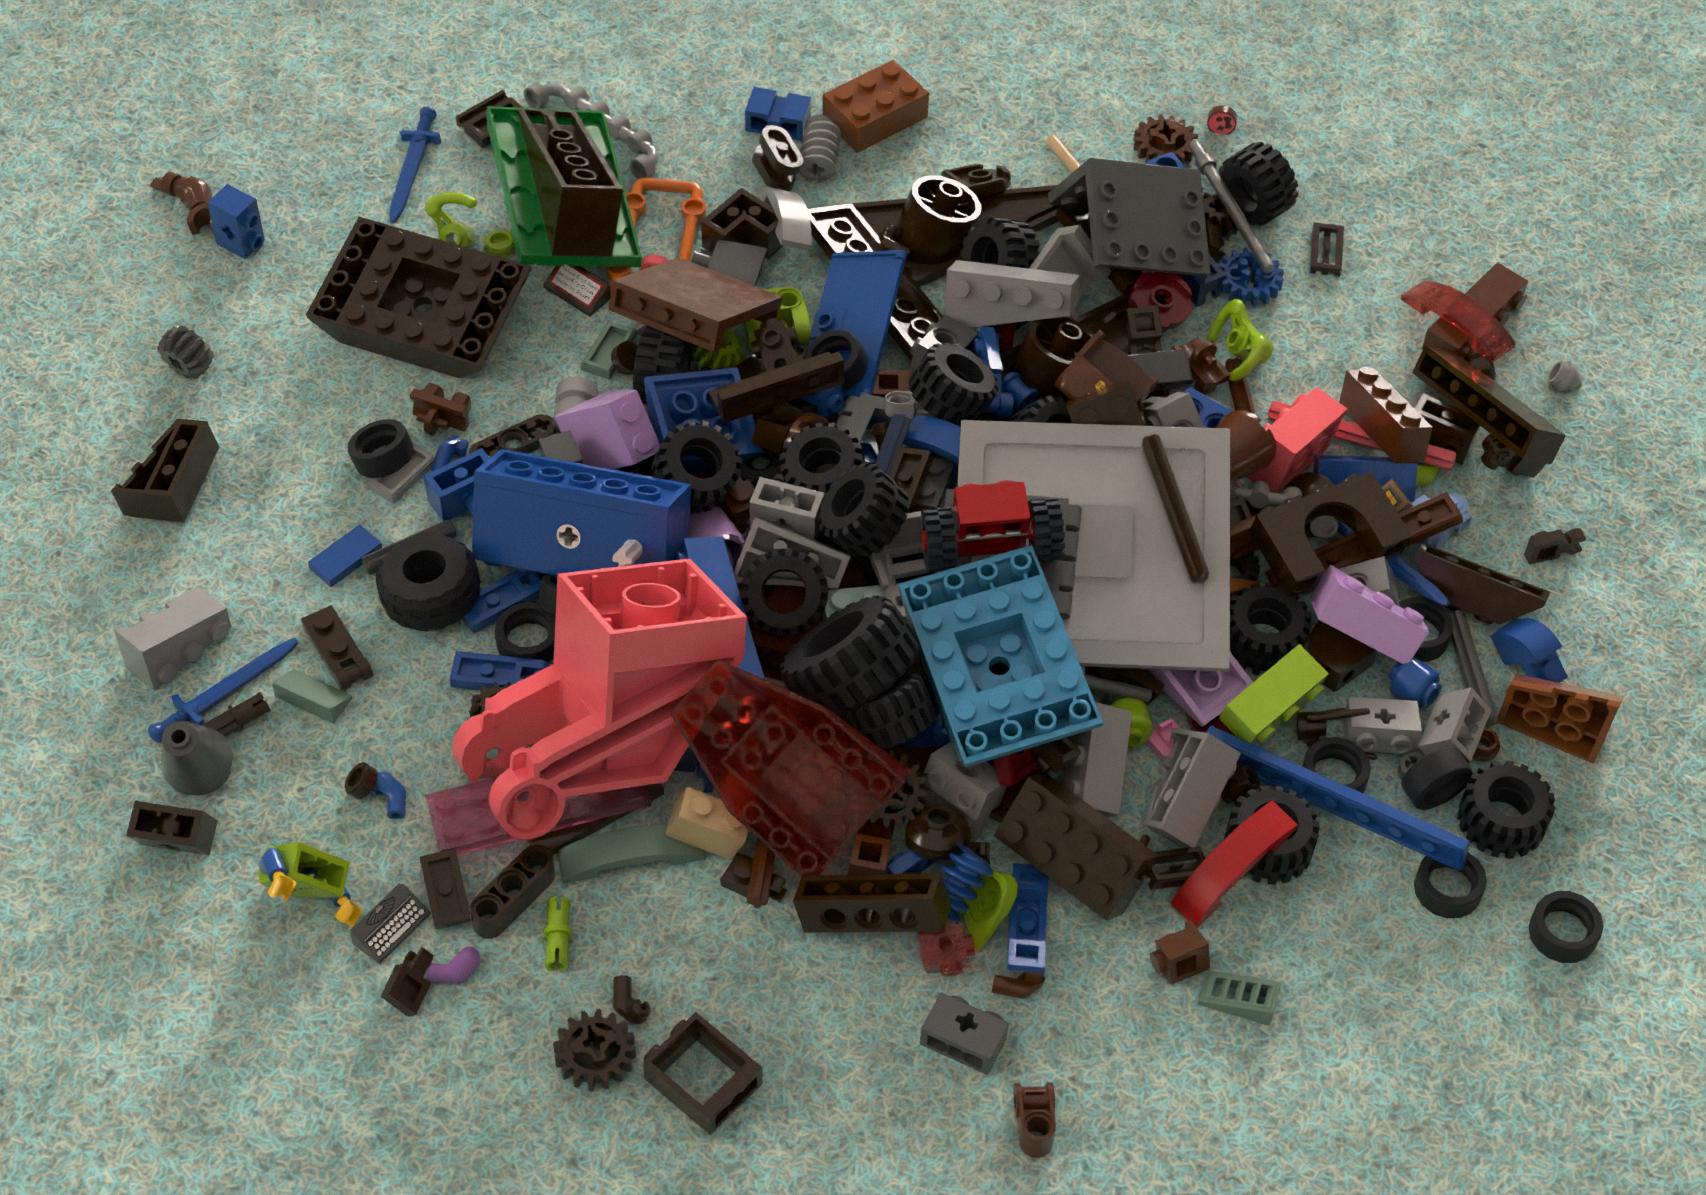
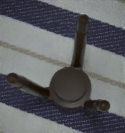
[1297,708,1378,760]

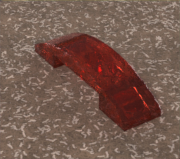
[1401,281,1516,362]

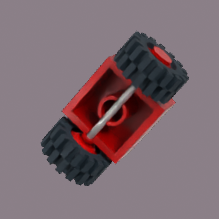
[921,480,1065,572]

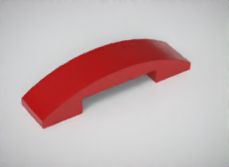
[1171,800,1299,928]

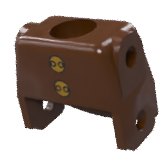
[1054,330,1159,406]

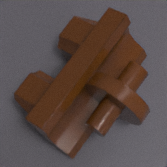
[1172,337,1231,395]
[410,382,471,436]

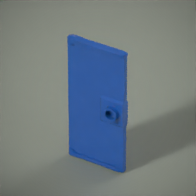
[808,250,907,401]

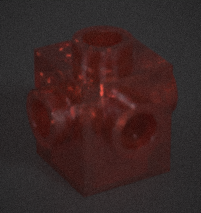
[918,920,976,977]

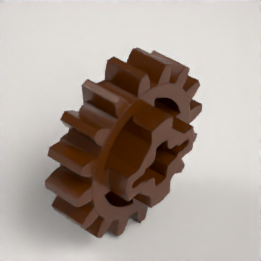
[1133,114,1198,165]

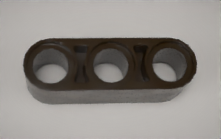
[470,844,555,939]

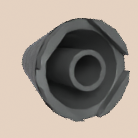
[161,721,233,795]

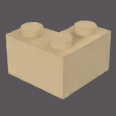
[665,770,761,859]

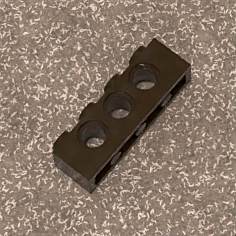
[793,873,951,933]

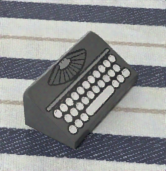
[350,882,430,964]

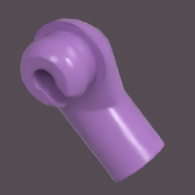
[428,946,480,983]

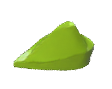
[963,871,1018,951]

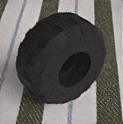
[376,533,481,631]

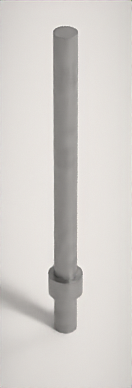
[1188,139,1275,274]

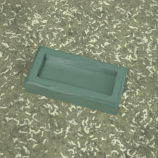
[581,321,637,380]

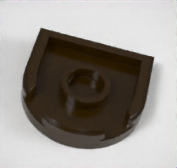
[941,164,1011,197]

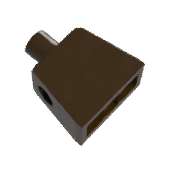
[1302,620,1377,692]

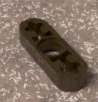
[469,414,557,458]

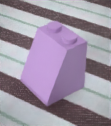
[554,390,660,469]

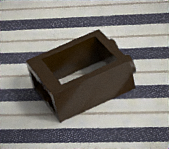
[643,1012,762,1135]

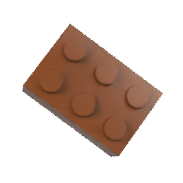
[822,59,929,153]

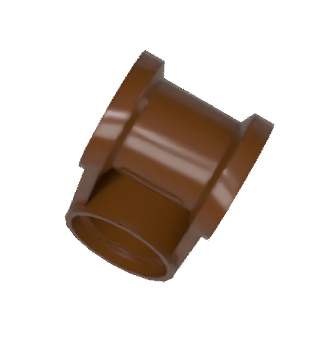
[1013,1082,1056,1158]

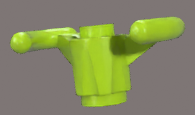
[425,192,477,248]
[1206,299,1273,382]

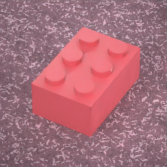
[1246,386,1347,493]

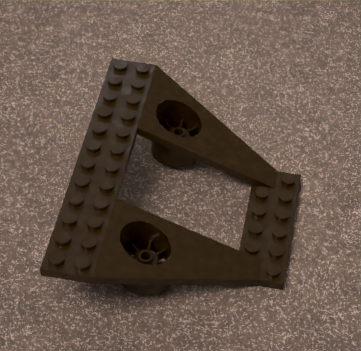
[807,176,1191,422]

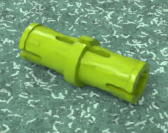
[543,896,572,971]

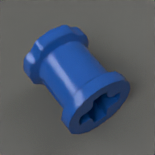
[1001,372,1039,412]

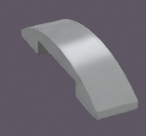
[757,186,812,251]

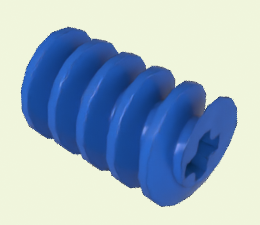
[941,843,993,925]

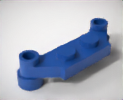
[971,326,1014,419]

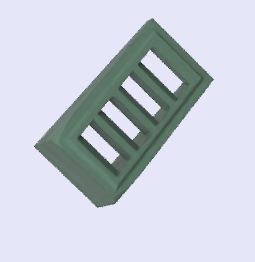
[1198,970,1282,1026]

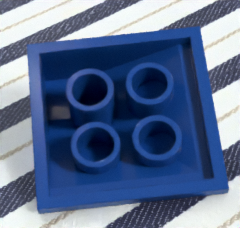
[644,367,764,473]

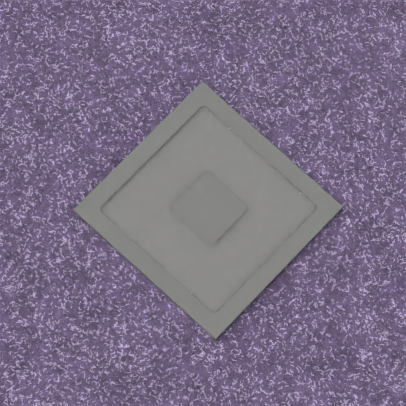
[957,420,1230,672]

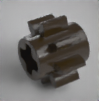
[1221,761,1260,804]

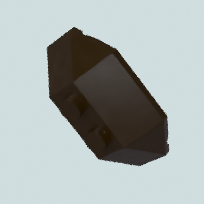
[1415,542,1551,624]

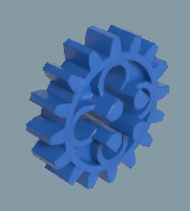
[1218,247,1284,307]

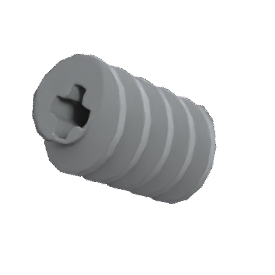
[799,114,841,179]

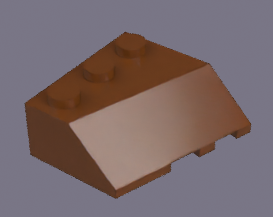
[1497,674,1624,764]

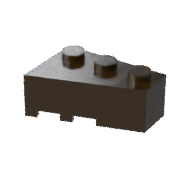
[111,419,219,522]

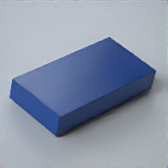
[308,524,382,587]

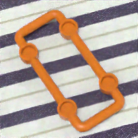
[607,178,706,294]

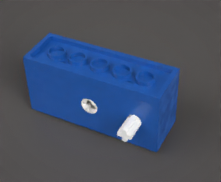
[472,449,691,579]

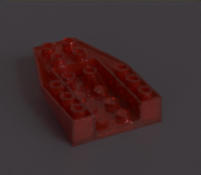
[671,659,912,877]

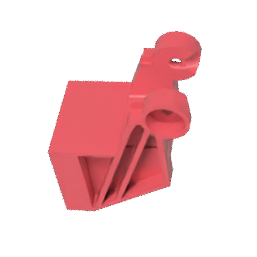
[452,558,747,839]

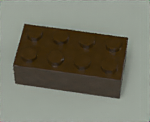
[993,774,1159,920]

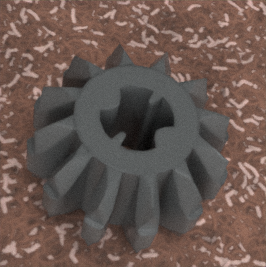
[157,325,214,379]

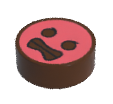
[1207,105,1237,135]

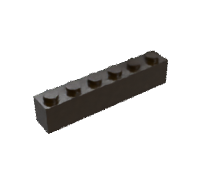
[1412,345,1566,464]

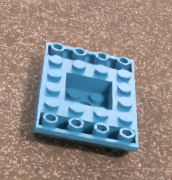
[898,545,1103,767]

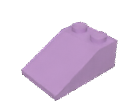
[1144,652,1253,727]

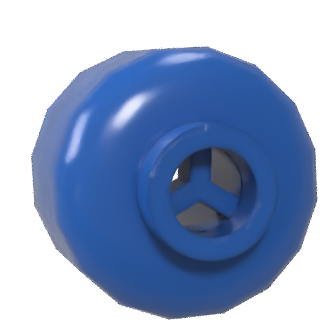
[1388,658,1442,708]

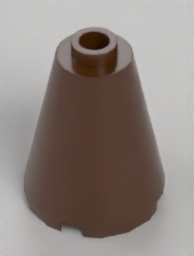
[1216,410,1276,483]

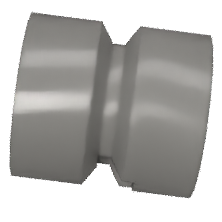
[553,376,598,433]

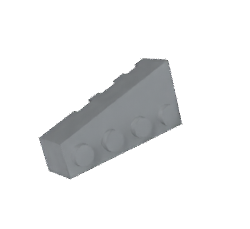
[945,260,1080,328]

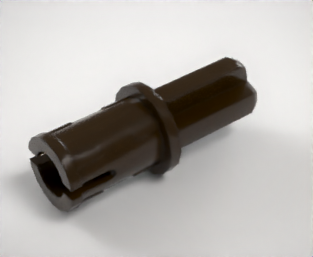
[201,692,271,736]

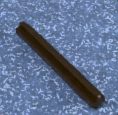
[1142,434,1209,583]

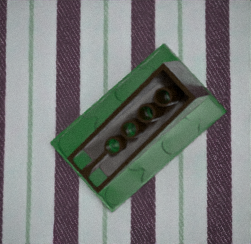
[486,106,642,267]

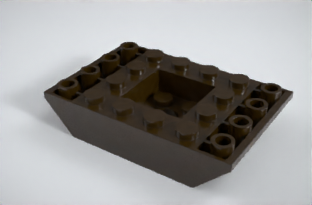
[306,217,532,378]

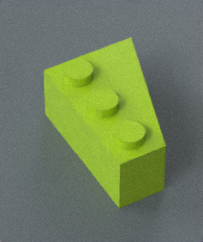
[1219,644,1329,744]

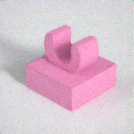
[1145,718,1181,762]

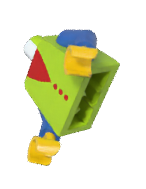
[258,842,363,927]

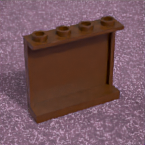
[609,257,782,352]

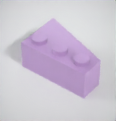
[1309,564,1429,664]

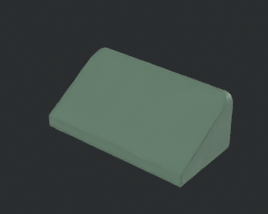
[272,669,353,724]

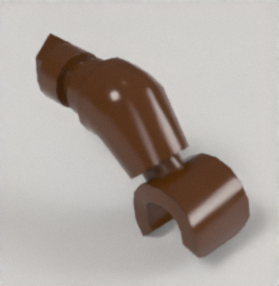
[149,172,215,236]

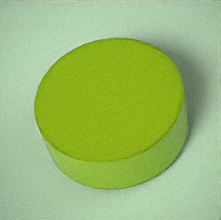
[484,230,515,258]

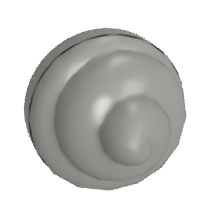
[1547,360,1582,392]

